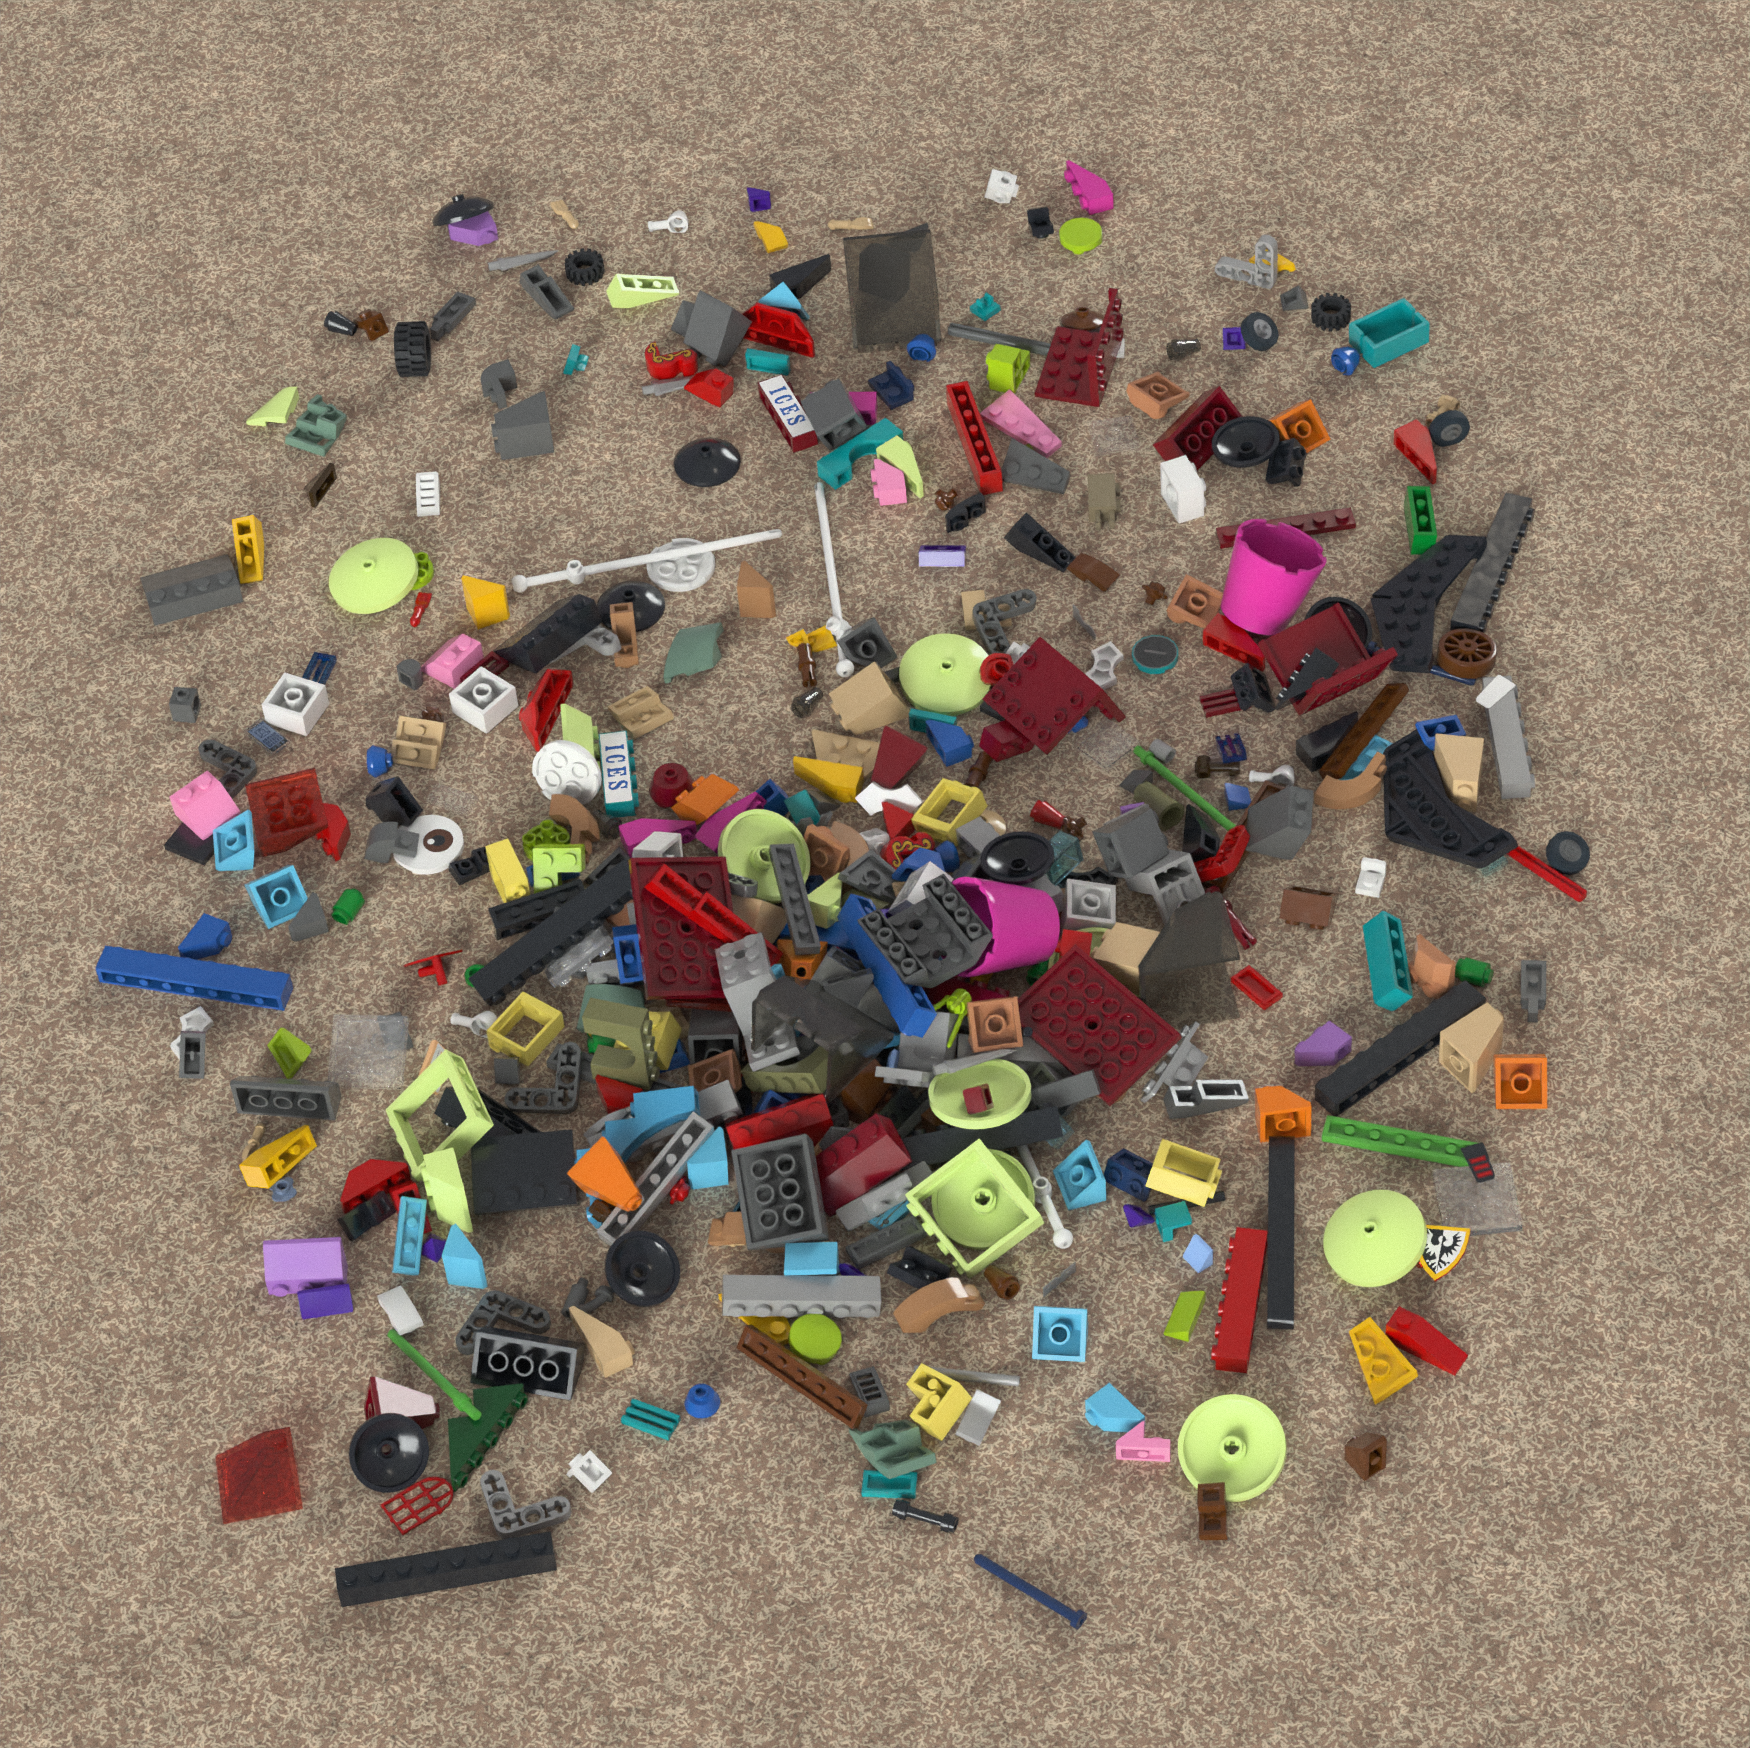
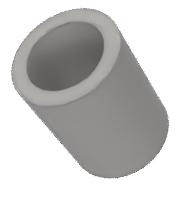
[1149,739,1176,764]

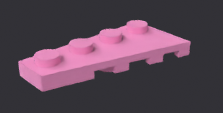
[980,389,1062,458]

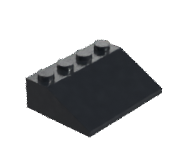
[493,594,603,674]
[471,1129,579,1215]

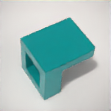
[1155,1201,1192,1242]

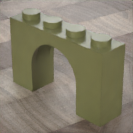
[582,998,660,1091]
[740,1036,857,1094]

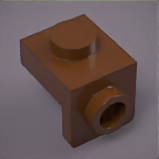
[353,309,389,341]

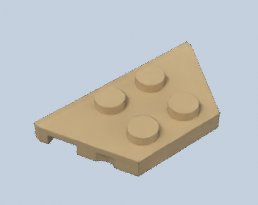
[812,729,879,782]

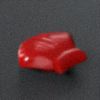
[980,653,1013,686]

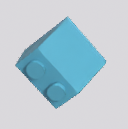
[244,865,308,929]

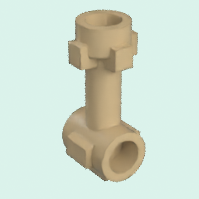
[1425,394,1460,428]

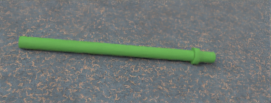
[1133,745,1236,831]

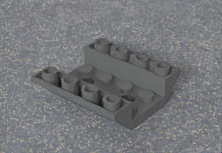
[857,874,993,988]

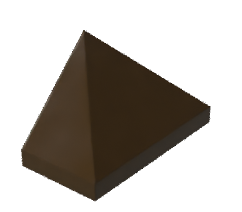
[304,463,337,508]

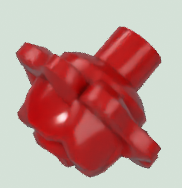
[669,1176,690,1205]

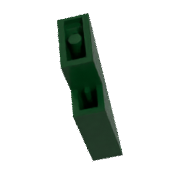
[448,1383,529,1492]

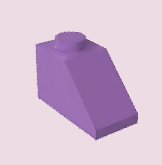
[447,211,498,246]

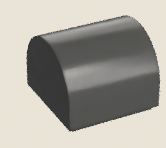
[396,659,423,691]

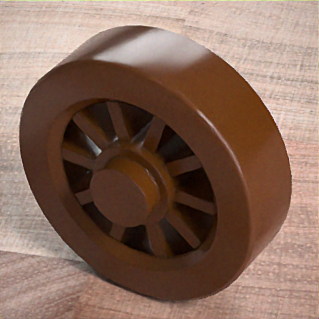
[1436,628,1497,679]

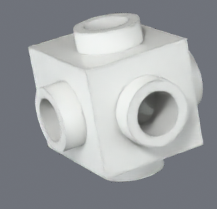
[984,169,1019,203]

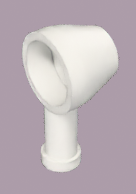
[648,210,688,233]
[1249,765,1295,787]
[451,1011,497,1038]

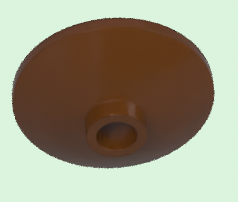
[1061,307,1104,331]

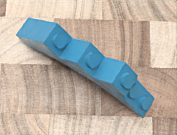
[574,1086,700,1229]

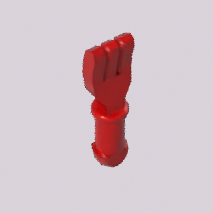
[409,592,432,627]

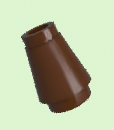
[984,1265,1020,1300]

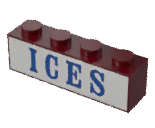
[758,374,818,453]

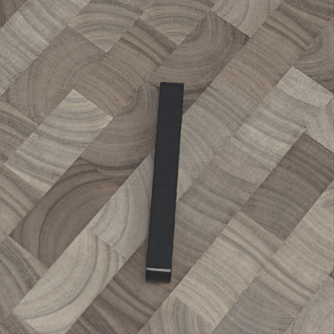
[1267,1136,1295,1330]

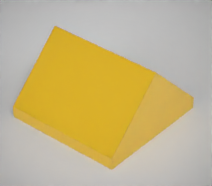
[461,575,510,630]

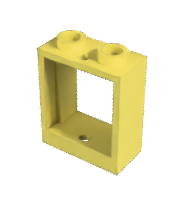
[911,778,988,847]
[485,838,530,903]
[486,992,565,1066]
[1146,1139,1222,1207]

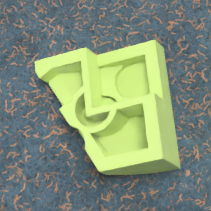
[246,387,299,426]

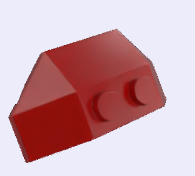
[742,302,815,358]
[519,669,574,752]

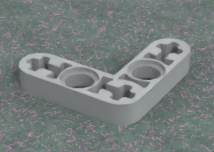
[1214,235,1278,289]
[551,625,621,663]
[480,1470,572,1539]

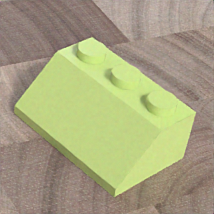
[560,704,602,775]
[420,1148,473,1233]

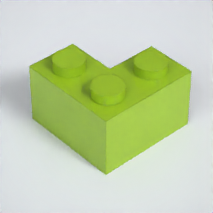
[986,344,1030,394]
[533,844,586,894]

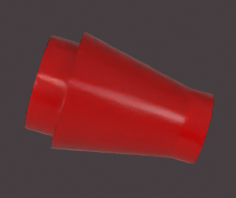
[1030,800,1066,830]

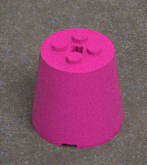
[1221,519,1327,635]
[941,877,1060,977]

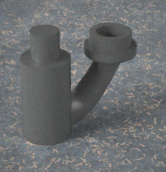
[561,1278,614,1318]

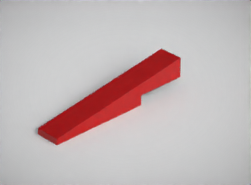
[644,864,783,967]

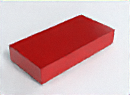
[1231,965,1283,1011]

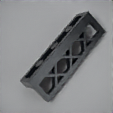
[488,879,585,940]

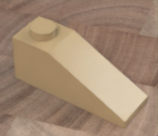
[569,1306,635,1378]

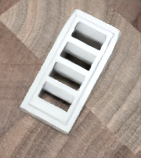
[416,472,440,517]

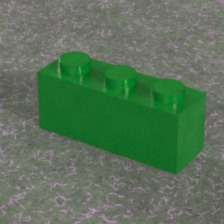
[1403,486,1437,555]

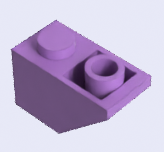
[1294,1021,1352,1066]

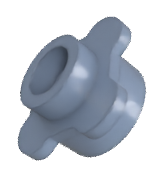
[269,1177,297,1202]

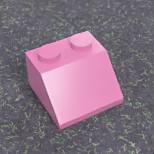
[421,634,484,689]
[169,771,241,841]

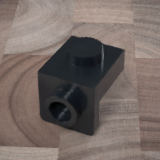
[1027,206,1054,239]

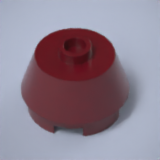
[649,763,695,809]

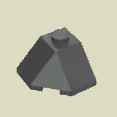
[837,617,897,668]

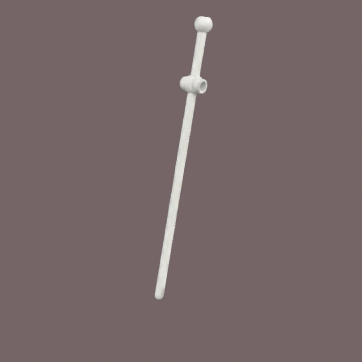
[815,482,854,677]
[512,529,782,593]
[965,1031,1073,1249]

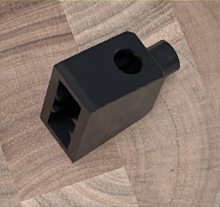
[366,776,423,826]

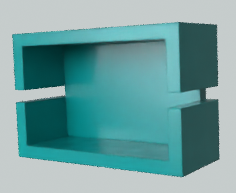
[1349,298,1430,368]

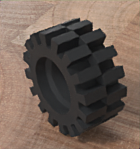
[564,248,605,286]
[1311,293,1351,332]

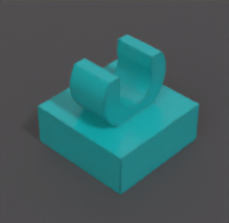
[970,292,1001,321]
[563,344,589,375]

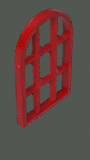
[380,1477,454,1536]

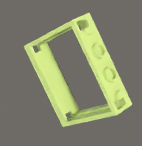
[385,1049,494,1182]
[905,1139,1044,1279]

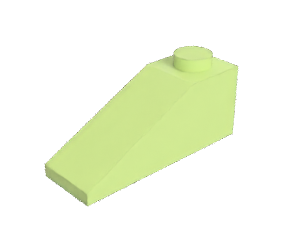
[606,274,679,308]
[876,436,924,498]
[807,872,842,928]

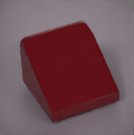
[963,1083,994,1115]

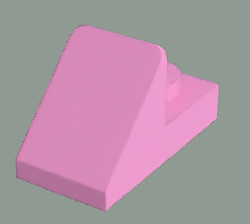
[1116,1421,1171,1462]

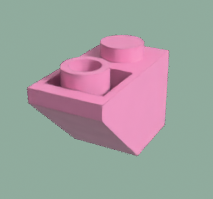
[870,459,907,506]

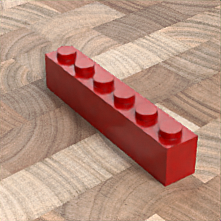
[946,381,1003,495]
[1211,1227,1268,1374]

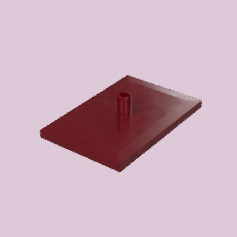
[628,857,733,1000]
[1018,944,1182,1107]

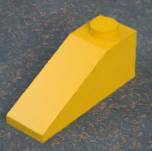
[232,515,264,584]
[793,756,864,803]
[239,1125,317,1188]

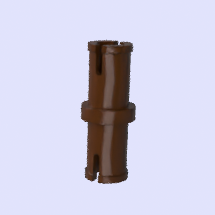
[797,643,817,687]
[964,751,993,788]

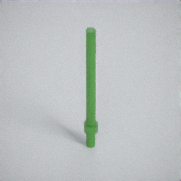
[387,1329,481,1421]

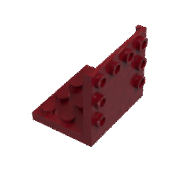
[1035,288,1124,407]
[1258,603,1398,716]
[982,637,1126,755]

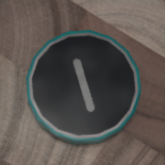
[1132,635,1178,674]

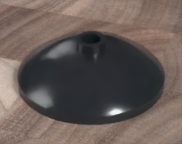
[432,194,494,226]
[1212,416,1280,468]
[674,437,741,487]
[597,581,665,632]
[1304,597,1372,650]
[980,831,1055,885]
[604,1231,680,1307]
[349,1413,429,1493]

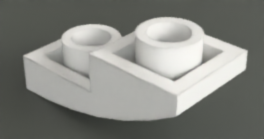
[377,1285,424,1335]

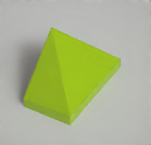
[267,1027,312,1079]

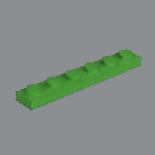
[1322,1115,1477,1169]

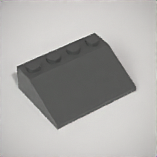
[140,554,243,626]
[731,1134,829,1250]

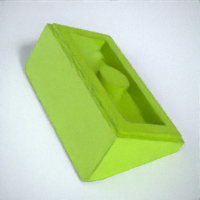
[1164,1291,1206,1342]

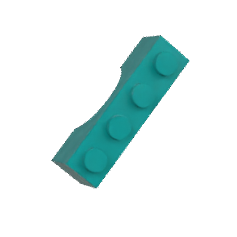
[817,418,904,490]

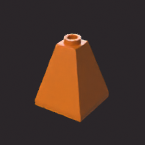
[777,939,827,990]
[567,1136,643,1212]

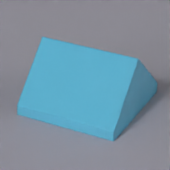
[758,281,809,320]
[213,810,254,871]
[687,1127,729,1189]
[1053,1140,1106,1210]
[442,1223,488,1289]
[784,1242,840,1275]
[1032,1306,1088,1362]

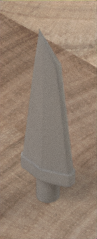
[488,250,558,271]
[642,376,693,396]
[932,1049,1017,1075]

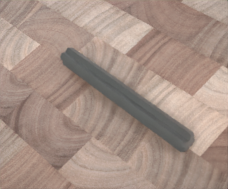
[948,322,1051,356]

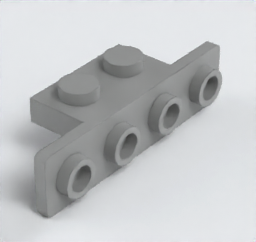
[1140,1021,1208,1103]
[836,1161,933,1232]

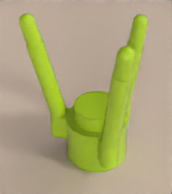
[933,989,971,1048]

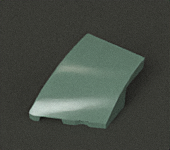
[285,394,347,457]
[663,622,724,683]
[576,984,647,1033]
[849,1419,936,1479]

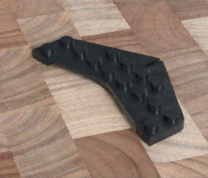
[1370,535,1487,673]
[1383,729,1518,868]

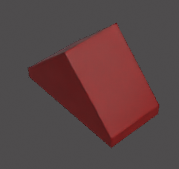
[881,802,916,840]

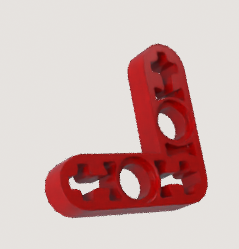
[1194,825,1250,883]

